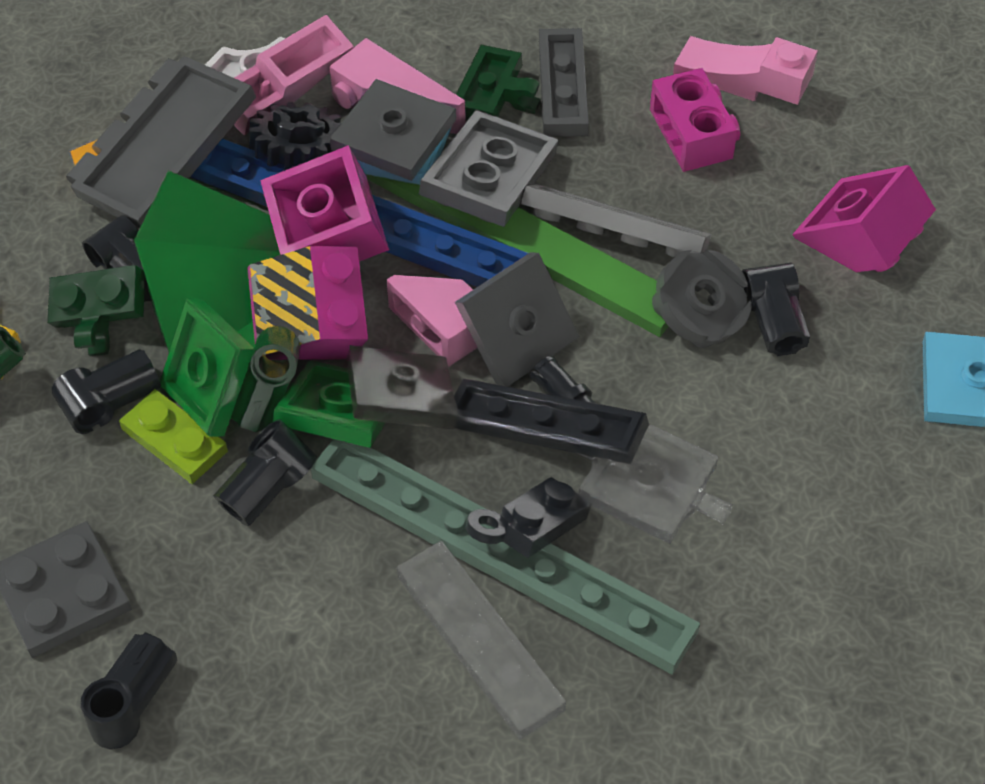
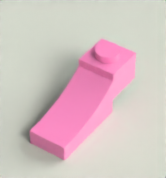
[673,36,818,105]

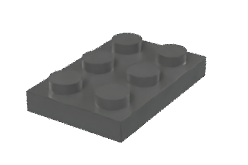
[419,110,558,227]

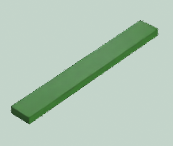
[365,174,669,338]

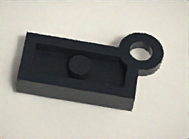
[465,477,592,558]

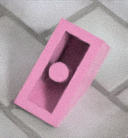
[387,275,477,367]

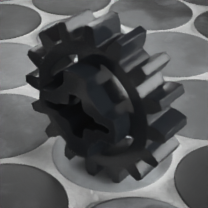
[249,102,341,170]

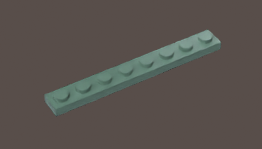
[311,439,700,675]

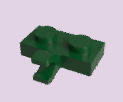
[456,44,541,120]
[47,265,145,356]

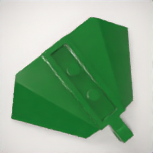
[134,170,280,353]

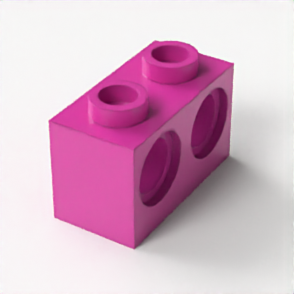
[650,68,740,172]

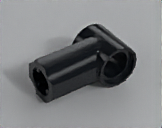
[82,215,151,302]
[742,262,810,356]
[52,349,161,434]
[213,419,317,526]
[81,632,178,750]

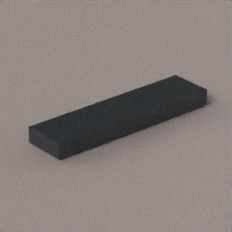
[443,378,649,464]

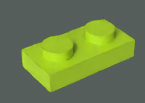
[119,389,228,484]

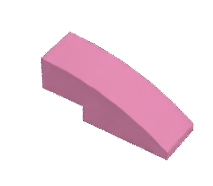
[234,15,354,135]

